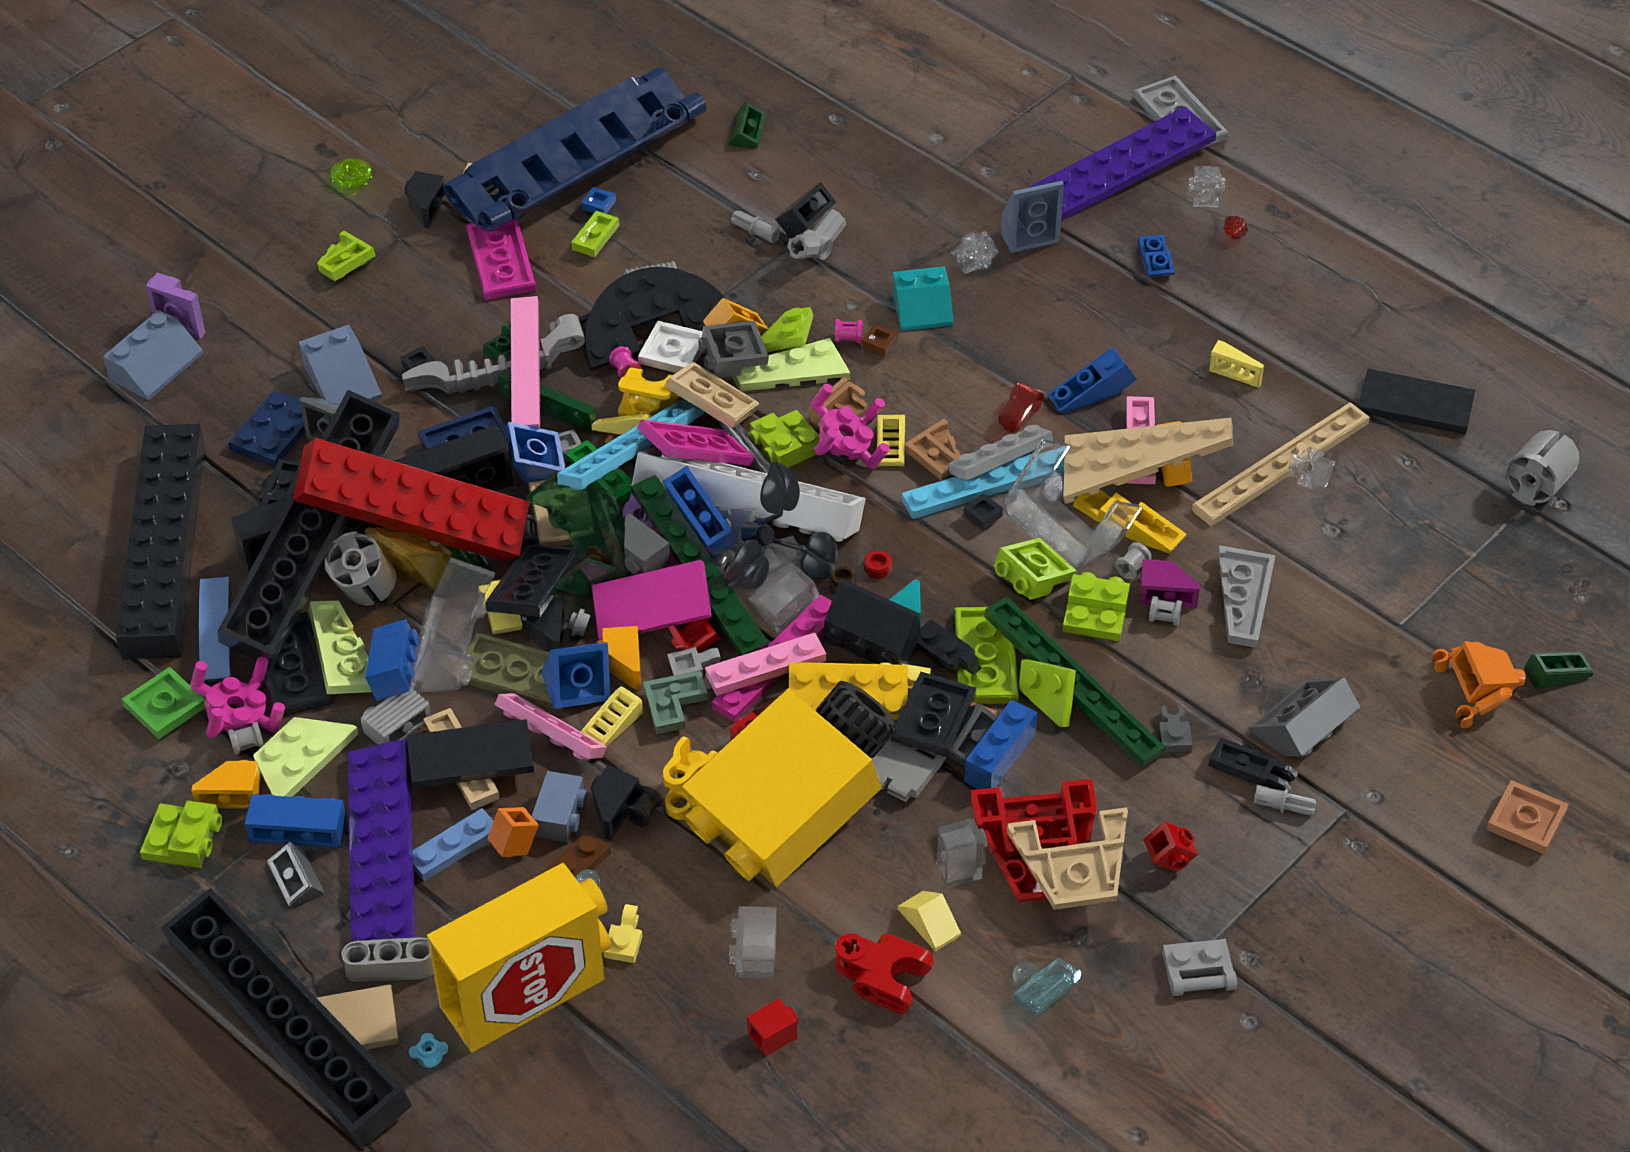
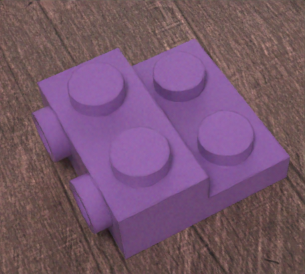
[146,273,205,339]

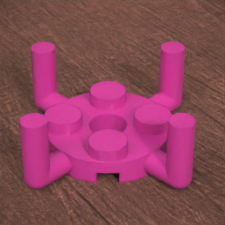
[810,384,890,469]
[190,657,285,738]

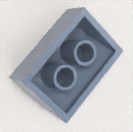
[103,310,203,401]

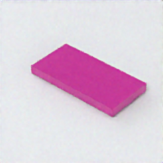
[466,219,536,300]
[637,420,754,466]
[592,560,712,640]

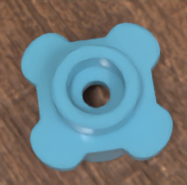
[409,1033,448,1068]

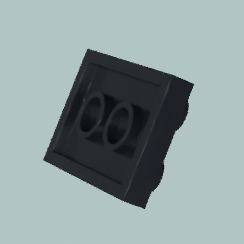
[891,671,977,757]

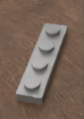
[949,425,1053,480]

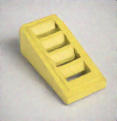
[1209,340,1264,388]
[592,413,651,435]
[877,415,905,466]
[581,686,643,746]

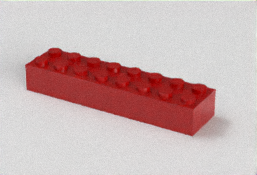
[293,438,529,562]

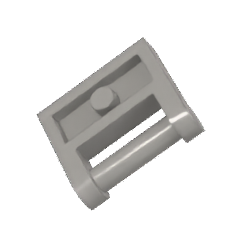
[1162,939,1237,996]

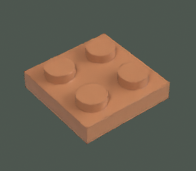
[1486,780,1569,855]

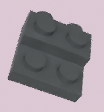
[698,321,769,378]

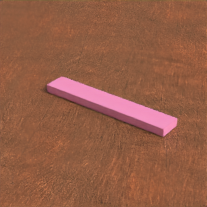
[511,296,540,428]

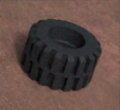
[816,681,897,758]

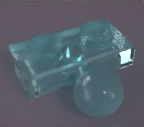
[1013,958,1082,1016]

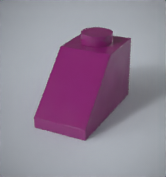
[1140,559,1200,608]

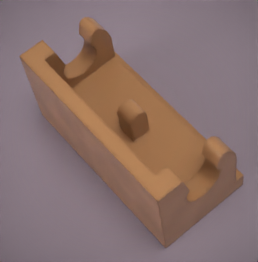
[810,376,868,432]

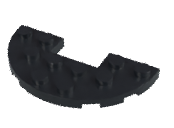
[584,267,726,371]

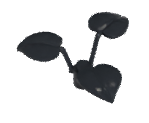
[725,461,838,589]

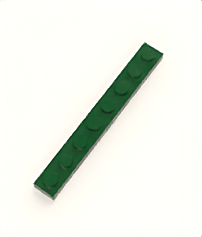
[631,475,769,656]
[984,597,1165,768]

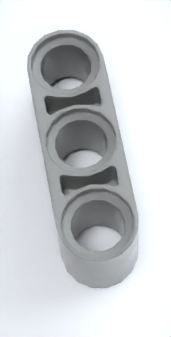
[341,937,434,983]

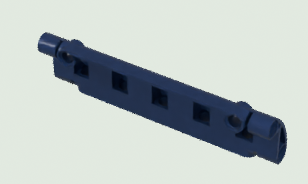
[443,67,707,232]

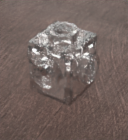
[1188,166,1225,207]
[951,231,999,274]
[1289,447,1335,489]

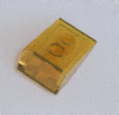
[365,527,457,593]

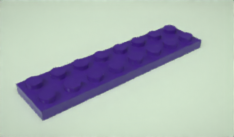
[1025,106,1216,221]
[348,739,416,942]

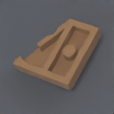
[905,418,961,481]

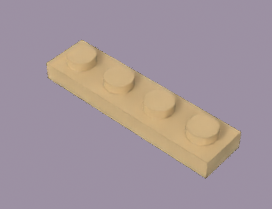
[423,708,500,810]

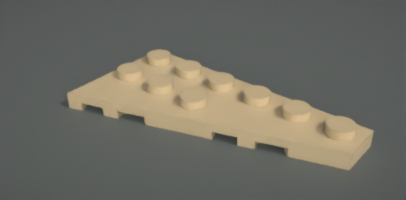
[1063,418,1233,504]

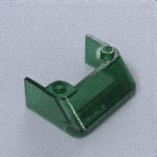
[525,471,638,598]

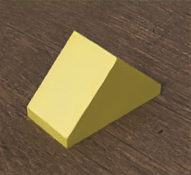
[898,891,961,952]

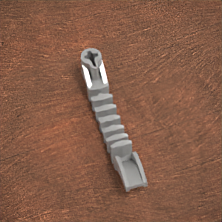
[402,314,585,394]

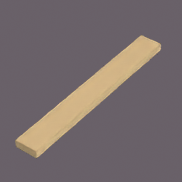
[1192,402,1370,527]

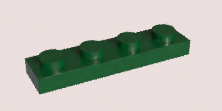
[498,370,597,433]

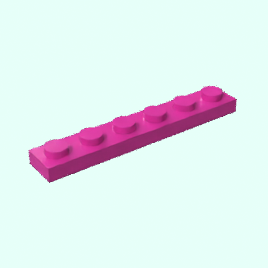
[712,595,832,723]

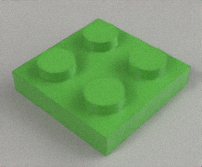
[122,667,205,739]

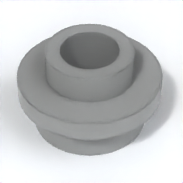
[568,609,591,637]

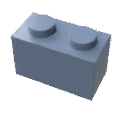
[532,771,588,843]

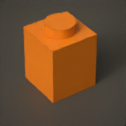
[487,807,539,857]

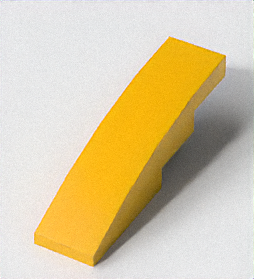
[1073,489,1187,554]

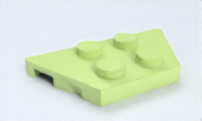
[253,717,358,797]

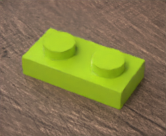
[571,211,619,257]

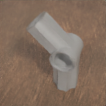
[787,209,846,260]

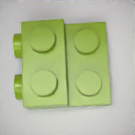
[748,410,820,468]
[993,537,1077,600]
[1062,572,1130,641]
[140,800,222,868]

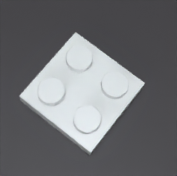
[638,321,702,373]

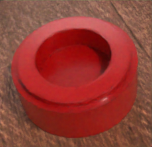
[864,551,892,579]

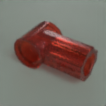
[998,381,1045,433]

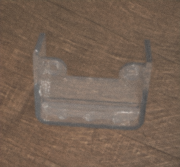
[1003,439,1142,569]
[411,558,495,695]

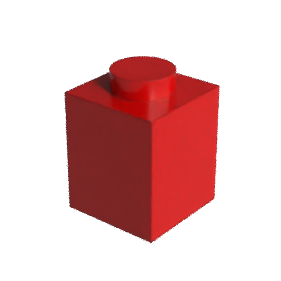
[747,998,799,1057]

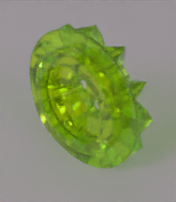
[331,158,371,190]

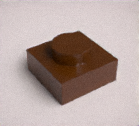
[861,324,898,357]

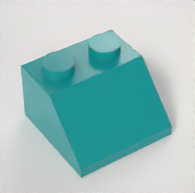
[892,266,954,331]

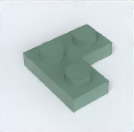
[643,670,708,734]

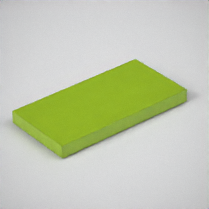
[954,607,1018,704]

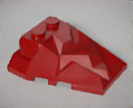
[970,779,1097,903]

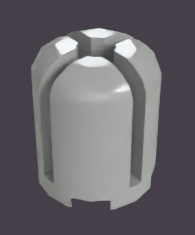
[1503,430,1579,506]
[324,531,397,606]

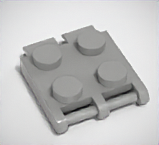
[871,738,946,802]

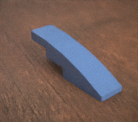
[199,577,232,683]

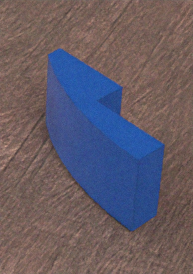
[1137,235,1175,277]

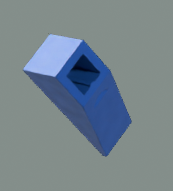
[1047,347,1137,414]

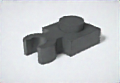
[1159,705,1193,753]

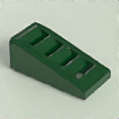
[1524,651,1594,689]

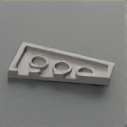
[1218,545,1275,648]

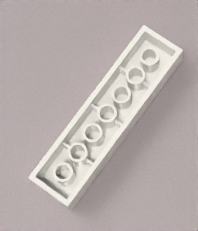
[632,446,866,541]

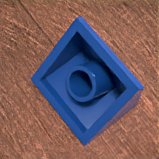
[506,422,565,489]
[541,642,610,709]

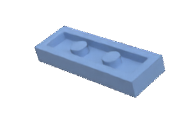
[413,808,493,881]

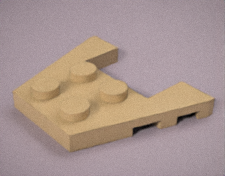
[1007,807,1128,910]

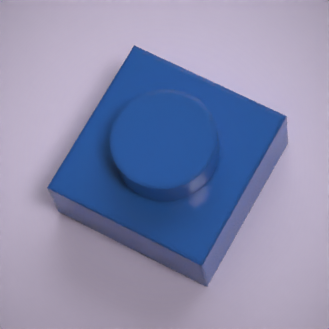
[581,187,616,214]

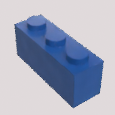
[663,466,737,558]
[365,619,419,701]
[964,700,1037,789]
[245,794,347,848]

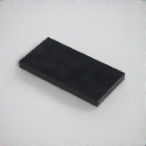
[1358,368,1475,434]
[485,543,581,617]
[264,612,333,716]
[407,719,534,789]

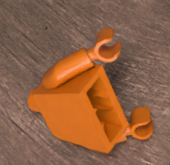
[1432,641,1526,728]

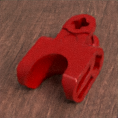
[835,933,935,1014]

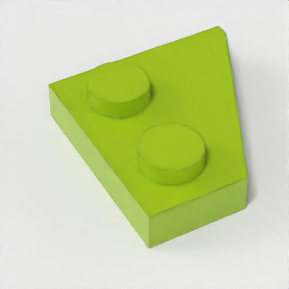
[317,231,376,281]
[761,307,814,352]
[1018,659,1076,727]

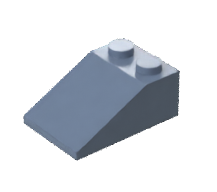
[1001,181,1064,253]
[299,325,382,405]

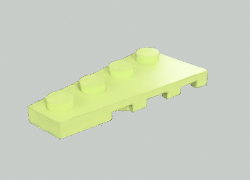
[732,338,850,392]
[309,600,372,694]

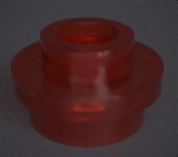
[1223,216,1248,239]

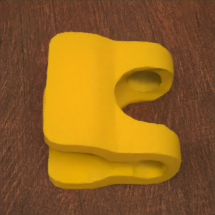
[618,367,681,417]
[663,736,718,820]

